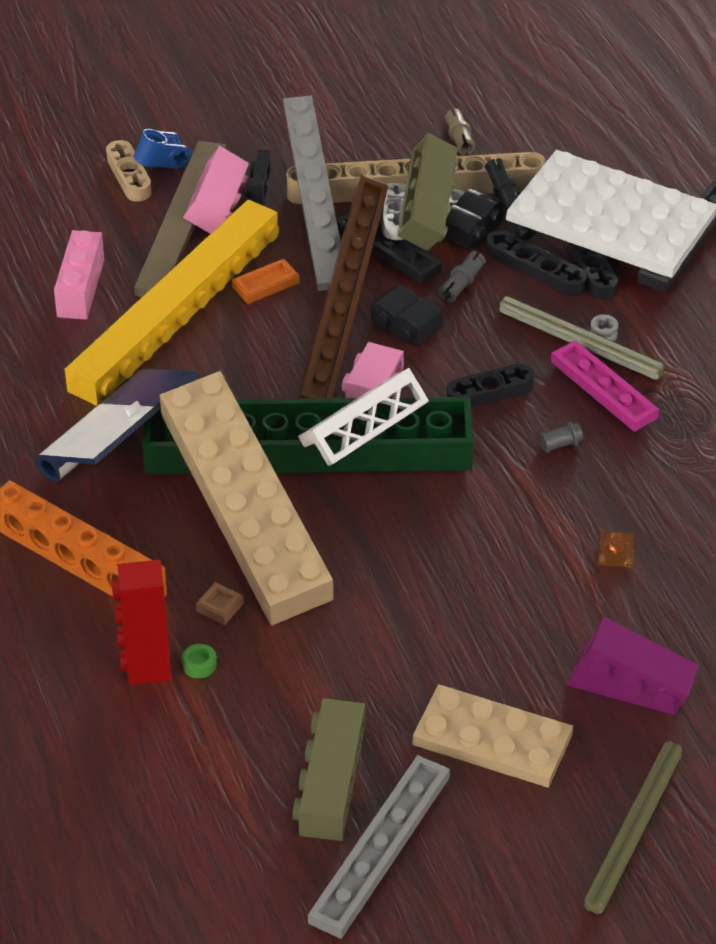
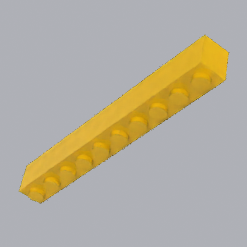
[65,200,279,406]

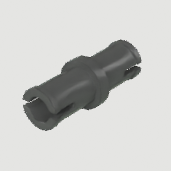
[438,251,486,303]

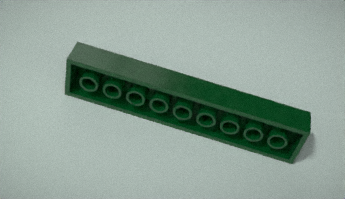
[143,397,473,474]

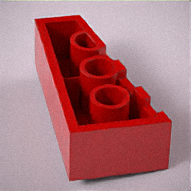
[111,560,171,685]

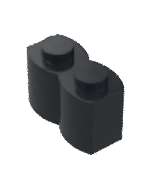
[444,188,504,249]
[371,285,442,346]

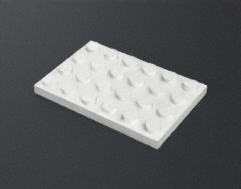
[506,150,716,279]

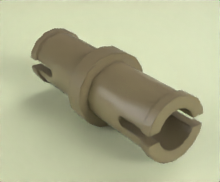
[445,108,475,155]

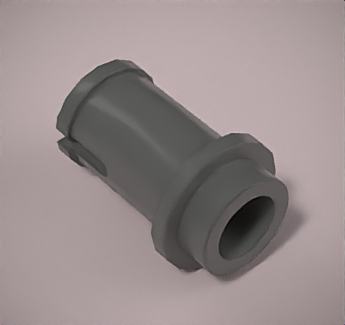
[540,421,583,453]

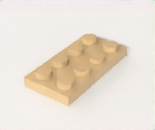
[412,684,573,788]

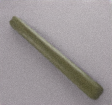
[499,296,665,380]
[584,741,682,914]

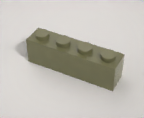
[397,133,458,251]
[293,698,365,841]

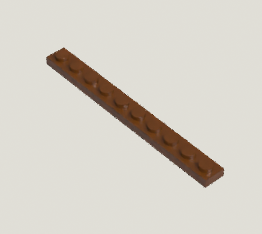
[298,175,388,399]

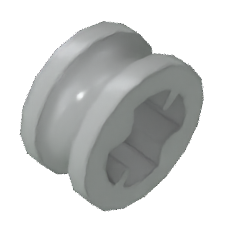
[590,314,618,342]

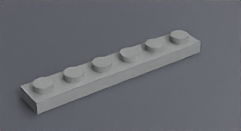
[308,755,450,939]

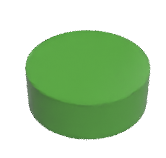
[181,644,217,678]

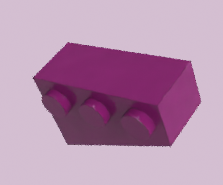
[566,617,699,715]

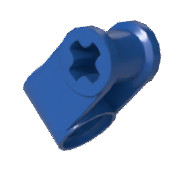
[133,129,192,169]

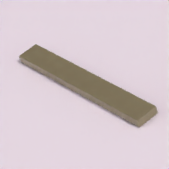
[134,140,226,297]

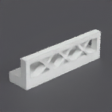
[298,368,429,466]

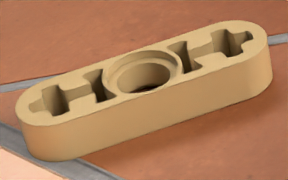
[106,140,152,202]

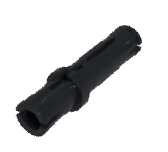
[484,158,536,241]

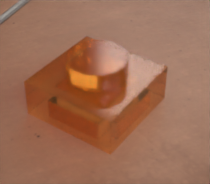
[598,531,634,568]

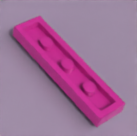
[551,340,659,432]

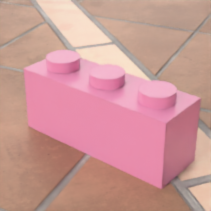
[183,145,249,234]
[54,230,104,320]

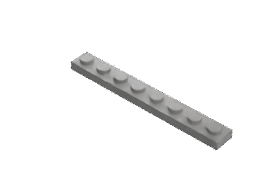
[283,95,341,291]

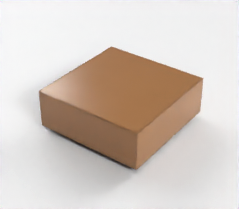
[196,582,244,625]

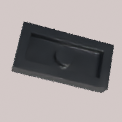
[246,150,271,206]

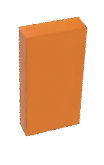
[232,259,300,305]

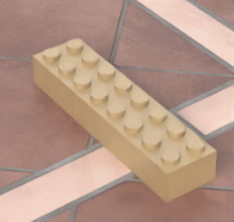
[160,371,333,626]

